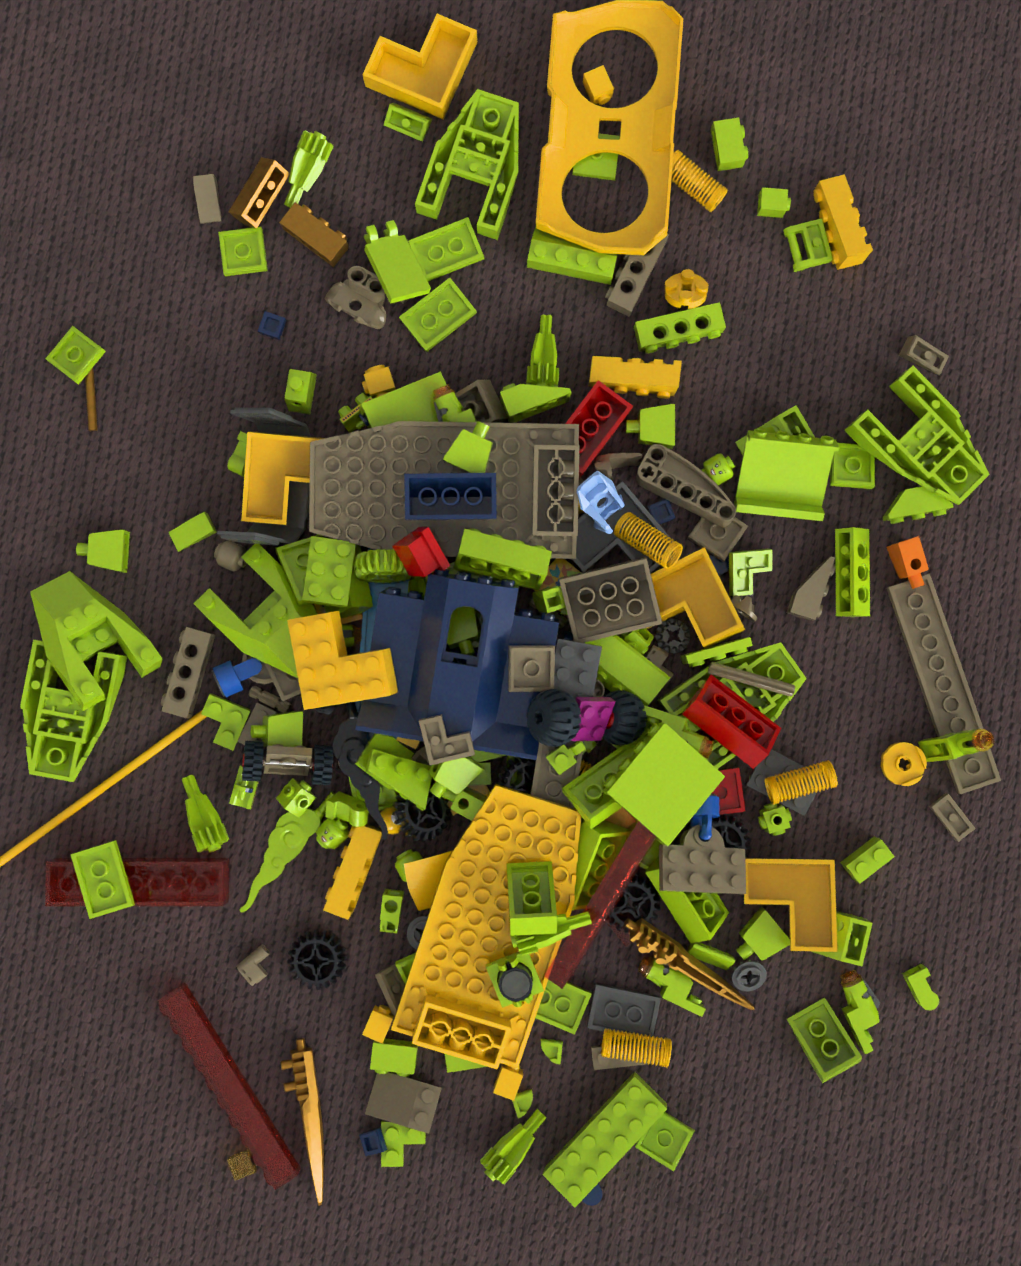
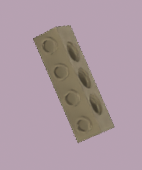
[605,234,669,317]
[161,627,215,718]

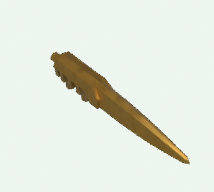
[624,918,755,1010]
[280,1037,324,1206]

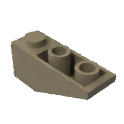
[786,556,836,621]

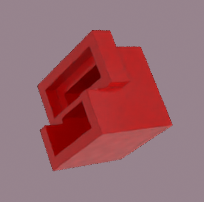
[392,526,450,577]

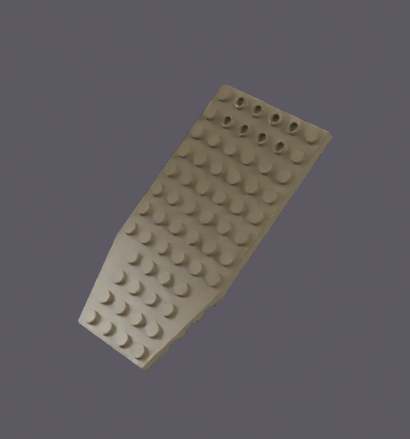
[309,421,580,559]

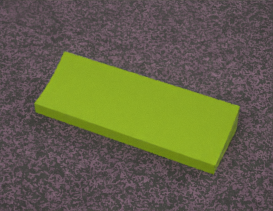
[562,725,652,830]

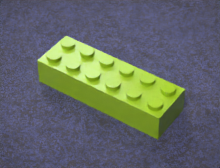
[542,1072,667,1208]

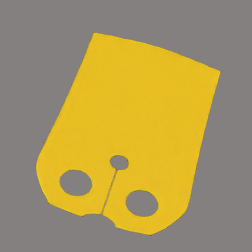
[404,850,453,911]

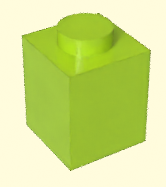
[757,188,791,218]

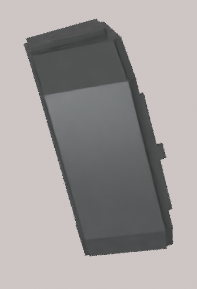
[217,408,311,545]

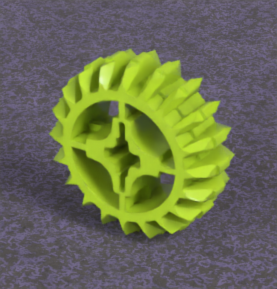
[354,549,411,584]

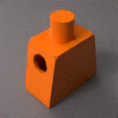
[886,536,928,589]

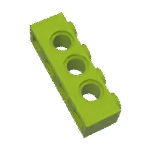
[634,302,726,354]
[835,527,870,617]

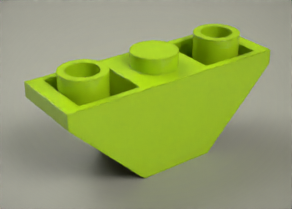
[883,486,953,524]

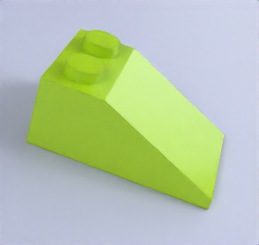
[500,383,571,423]
[507,861,557,936]
[787,998,862,1083]

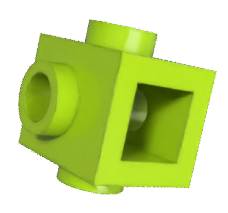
[618,628,654,655]
[276,778,316,818]
[758,803,792,836]

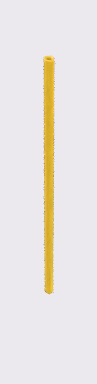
[0,710,206,867]

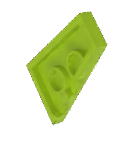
[365,749,432,810]

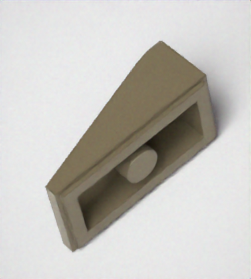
[193,174,222,224]
[899,335,949,375]

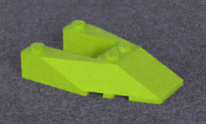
[415,89,519,240]
[844,366,990,505]
[193,544,317,678]
[30,571,162,711]
[20,640,127,782]
[657,642,807,769]

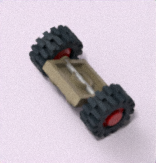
[242,741,333,785]

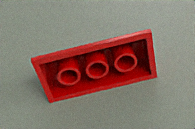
[565,380,633,480]
[682,674,781,769]

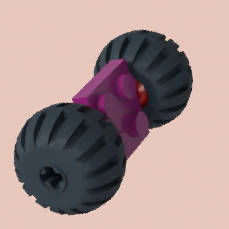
[527,689,647,747]

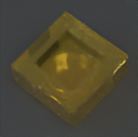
[227,1149,257,1181]

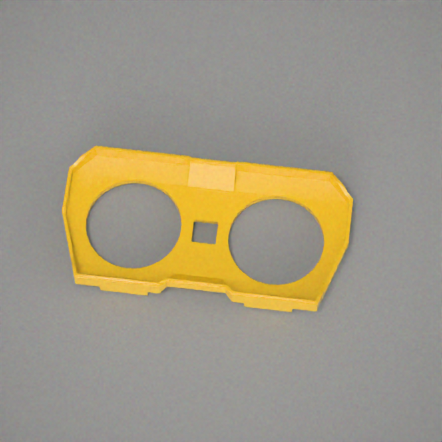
[536,0,683,255]

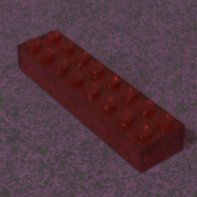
[45,858,229,906]

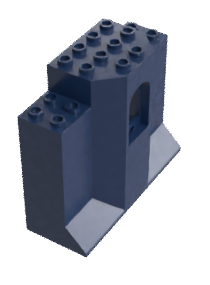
[355,569,559,760]

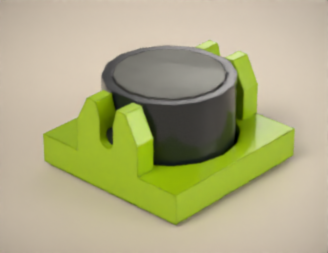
[486,951,544,1008]

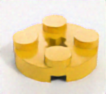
[665,269,709,309]
[881,742,927,786]

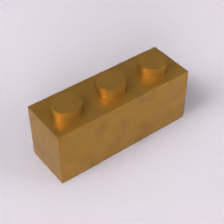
[229,157,290,228]
[279,202,349,267]

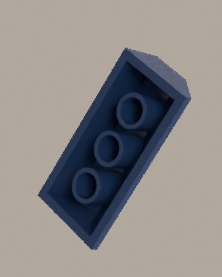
[404,473,497,520]

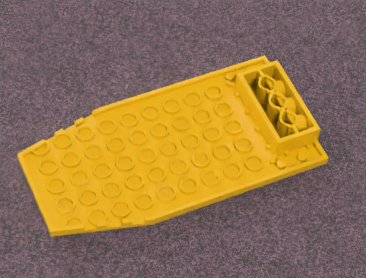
[391,784,581,1069]

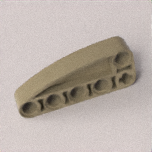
[636,444,736,527]

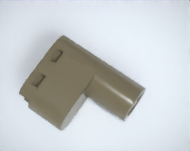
[645,645,674,684]
[236,944,270,986]

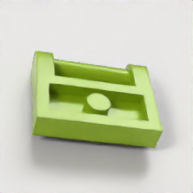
[783,218,833,272]

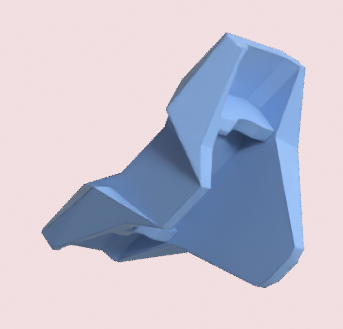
[576,471,625,534]

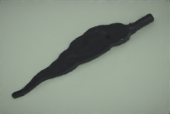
[333,702,388,840]

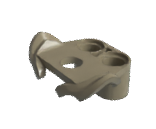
[324,266,387,329]

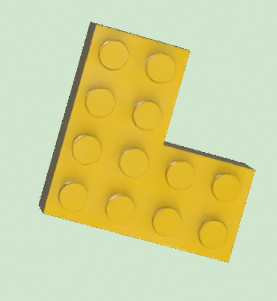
[363,14,477,120]
[241,431,325,525]
[646,547,745,649]
[287,611,398,710]
[744,859,837,952]

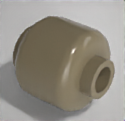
[214,540,247,572]

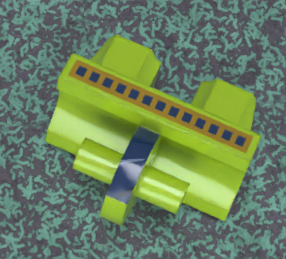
[338,393,373,433]
[229,765,259,809]

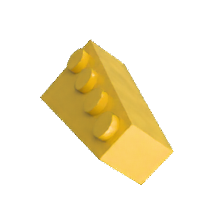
[814,174,873,270]
[588,356,682,399]
[323,824,382,920]

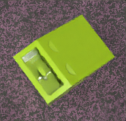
[735,405,815,455]
[811,911,873,966]

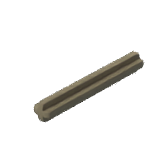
[708,662,795,696]

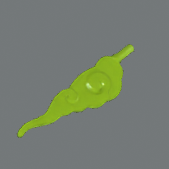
[240,792,335,913]

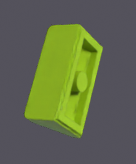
[384,103,432,142]
[687,942,735,970]

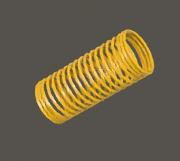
[671,150,728,212]
[614,512,683,569]
[765,760,838,805]
[601,1028,672,1068]

